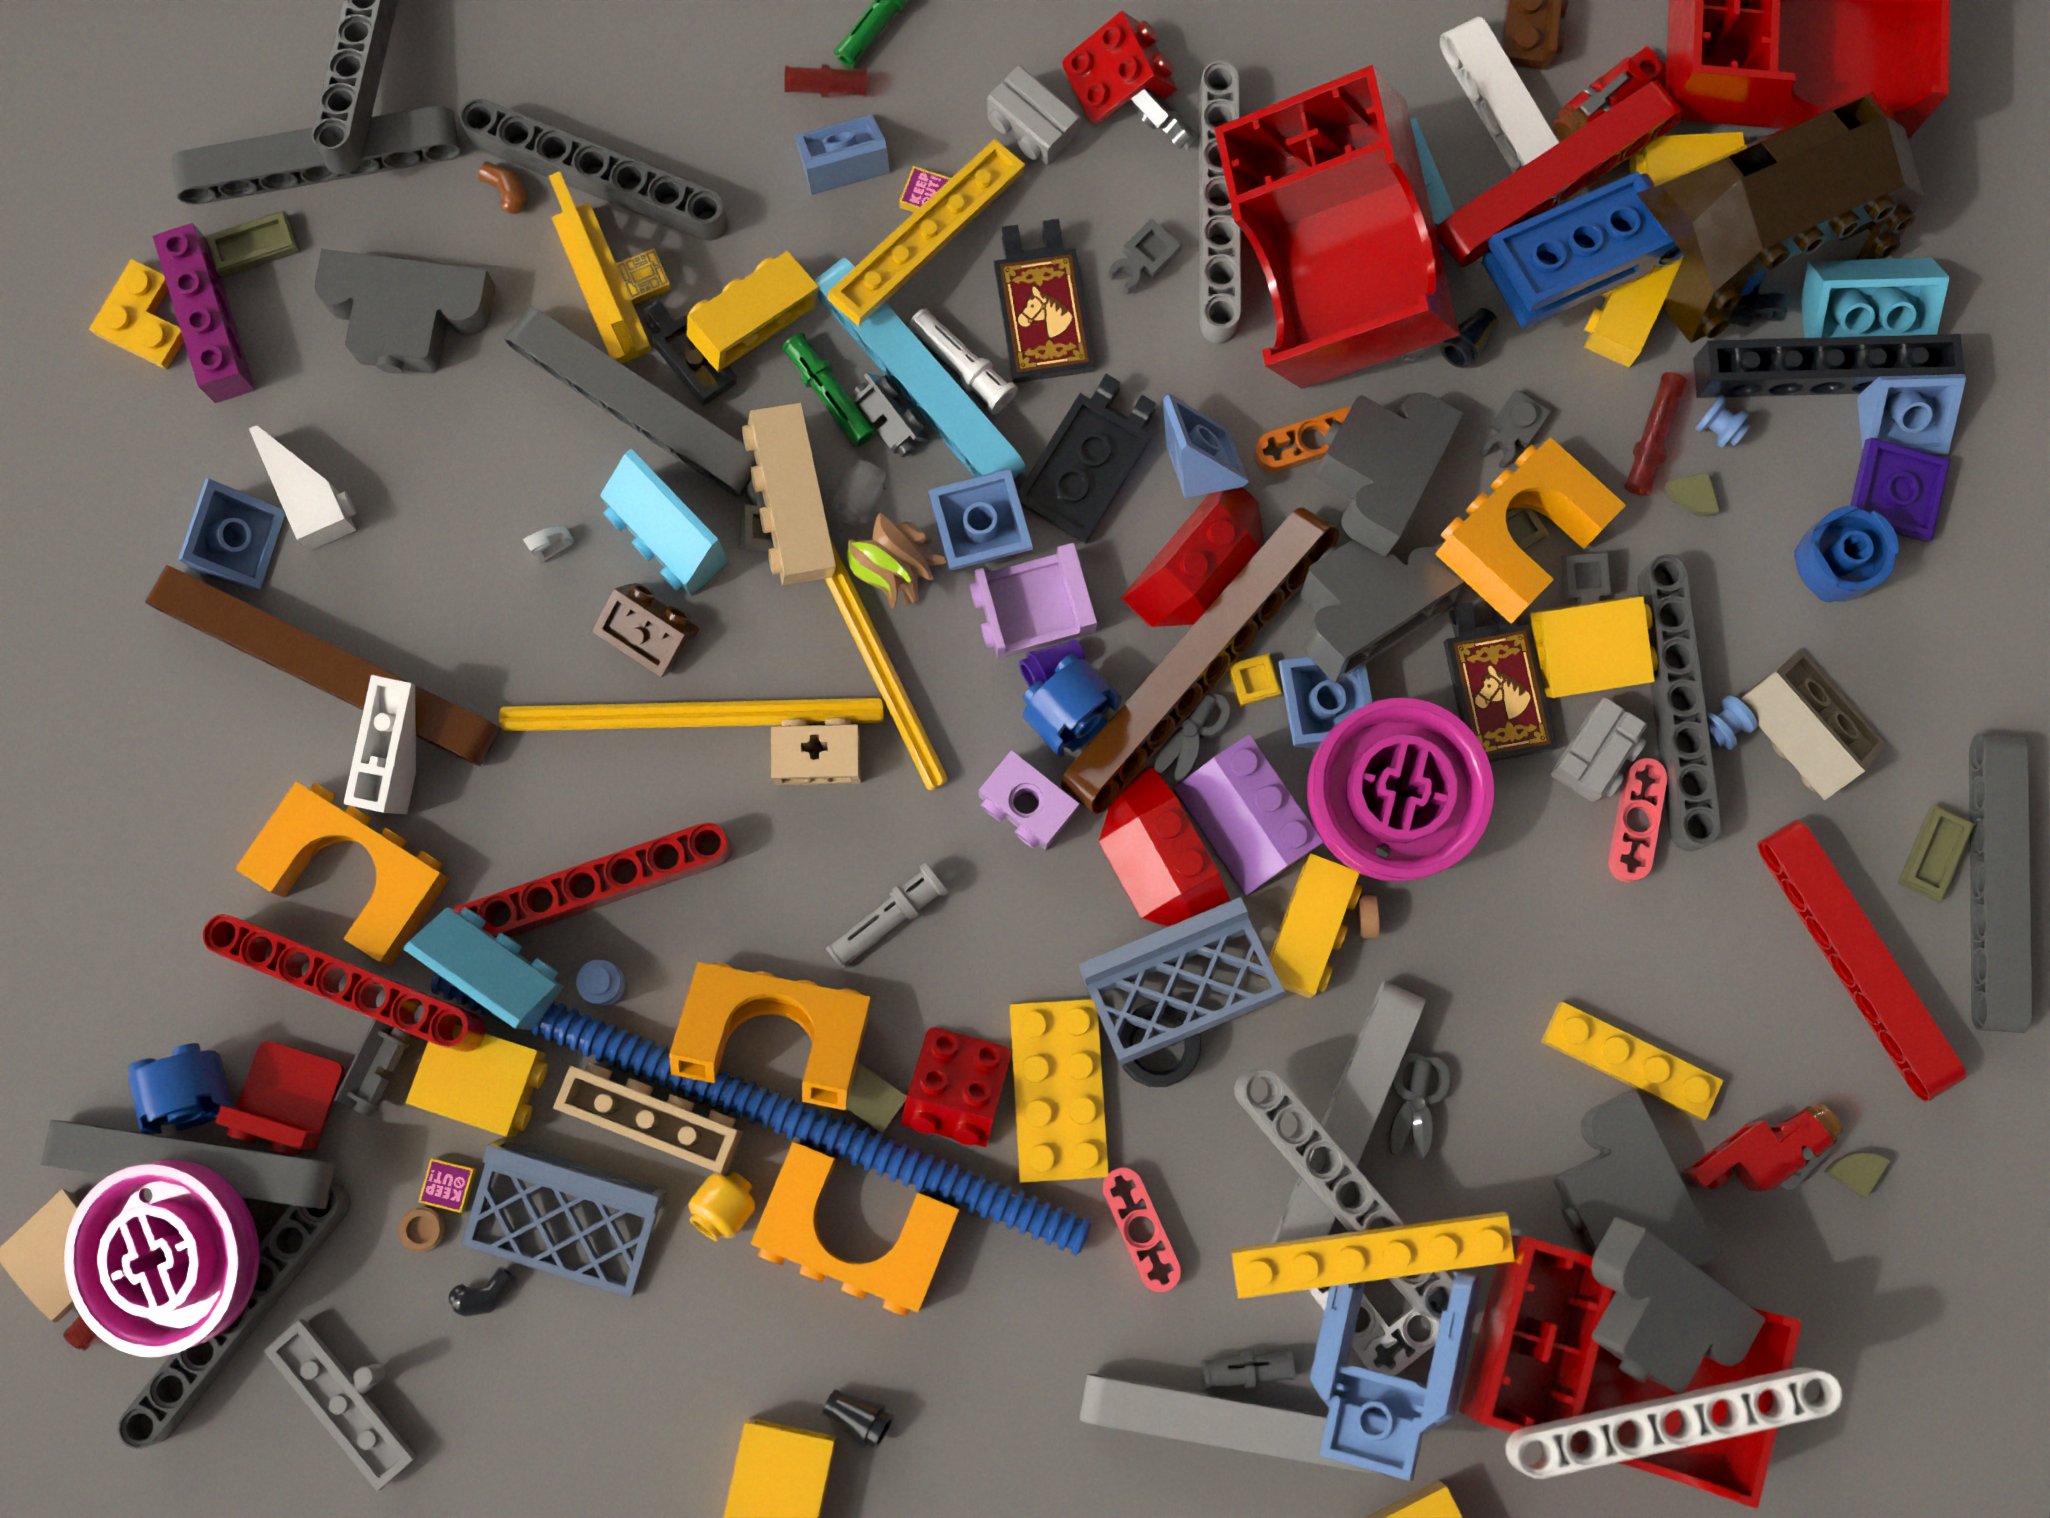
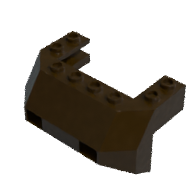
[1636,91,1924,343]

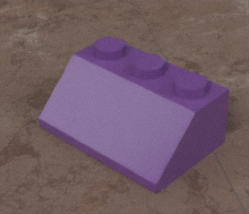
[1174,734,1323,896]

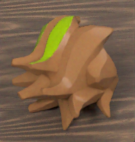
[847,513,947,609]

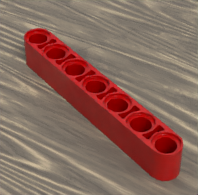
[1436,80,1685,268]
[1757,820,1966,1102]
[451,822,732,938]
[202,914,486,1052]

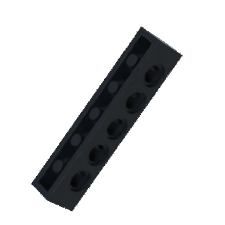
[1693,334,1965,398]

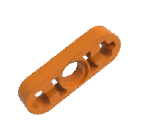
[1254,406,1351,473]

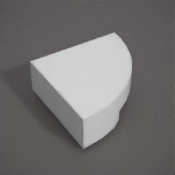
[523,526,575,563]

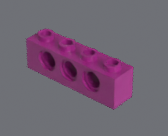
[152,223,255,403]

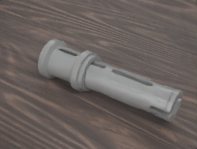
[826,862,949,970]

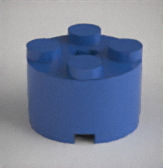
[1794,506,1899,602]
[1022,654,1122,757]
[128,1043,233,1135]

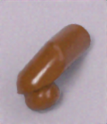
[478,161,527,214]

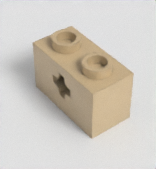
[771,718,861,785]

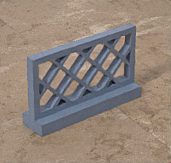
[1078,897,1285,1065]
[461,1138,667,1298]

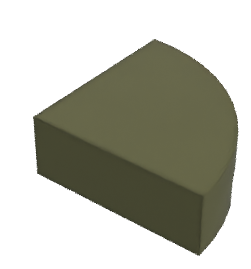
[1664,472,1720,517]
[1824,1153,1890,1198]

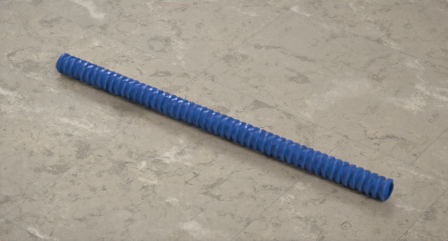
[430,972,1091,1256]

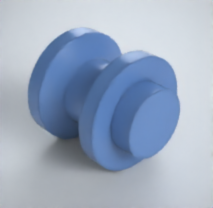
[1694,394,1750,448]
[1706,695,1758,750]
[576,960,626,1006]

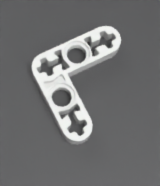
[1309,1280,1454,1376]

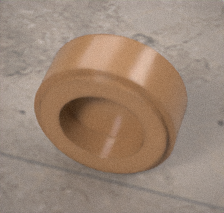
[1358,894,1379,938]
[398,1207,447,1253]

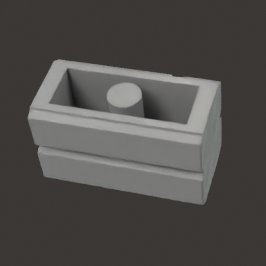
[987,65,1081,165]
[1550,698,1647,802]

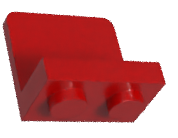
[1062,10,1178,124]
[901,1027,1011,1148]
[215,1041,344,1156]

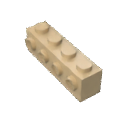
[742,403,836,586]
[553,1062,743,1174]

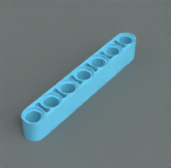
[814,257,1027,480]

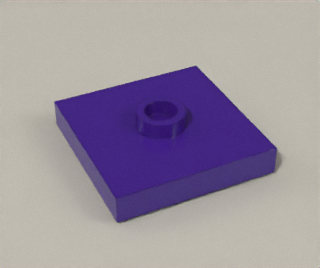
[1850,437,1951,542]

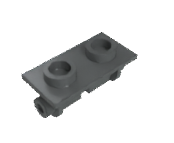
[853,372,931,458]
[334,1019,412,1116]

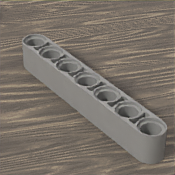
[1199,60,1241,344]
[1271,980,1425,1243]
[1234,1069,1454,1321]
[1079,1373,1389,1476]

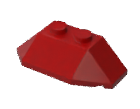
[1120,487,1265,627]
[1098,767,1230,927]

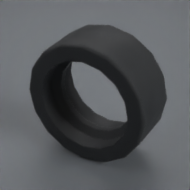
[1119,1003,1201,1087]

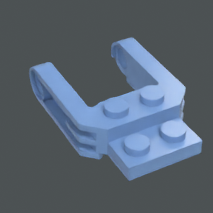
[1310,1271,1480,1481]

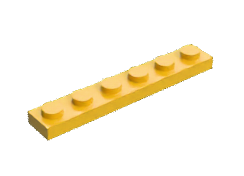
[827,139,1025,326]
[1231,1211,1515,1299]

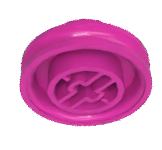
[1307,698,1494,882]
[65,1159,259,1357]

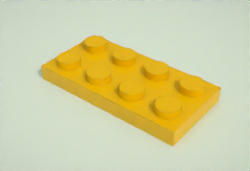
[1009,999,1108,1183]

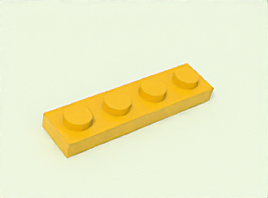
[1541,1002,1724,1121]

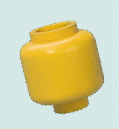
[689,1171,756,1241]

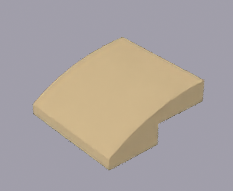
[0,1189,80,1323]

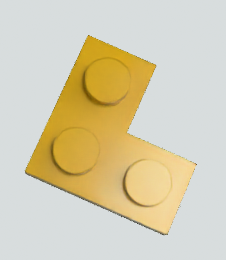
[89,259,184,370]

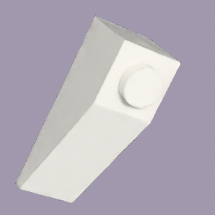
[249,425,357,551]
[343,675,416,815]

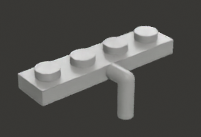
[263,1319,417,1491]

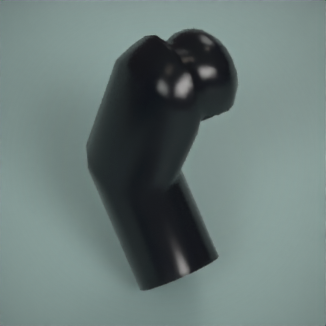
[448,1267,517,1317]

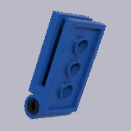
[1481,171,1684,329]

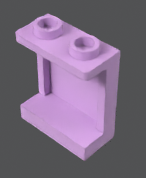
[969,543,1097,659]

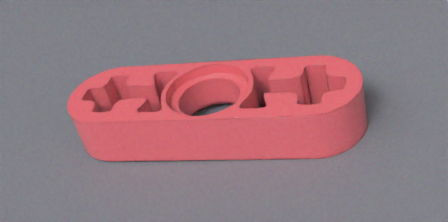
[1608,758,1667,883]
[1102,1168,1181,1292]

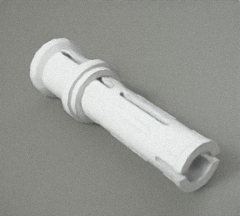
[908,308,1018,415]

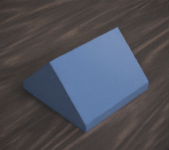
[794,114,890,195]
[1857,374,1966,455]
[1163,394,1249,498]
[928,469,1033,571]
[178,478,285,590]
[1278,657,1373,750]

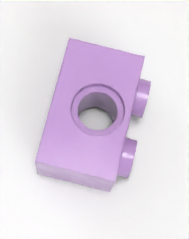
[979,750,1079,850]

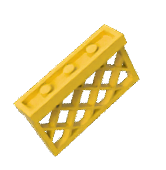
[548,171,653,364]

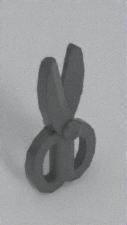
[1154,692,1230,782]
[1389,1052,1451,1160]

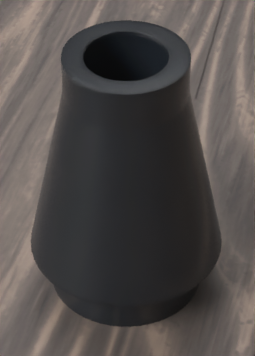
[1441,308,1498,368]
[822,1389,893,1449]

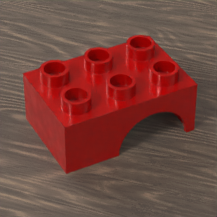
[1665,0,1950,140]
[1214,64,1460,389]
[1458,1235,1802,1509]

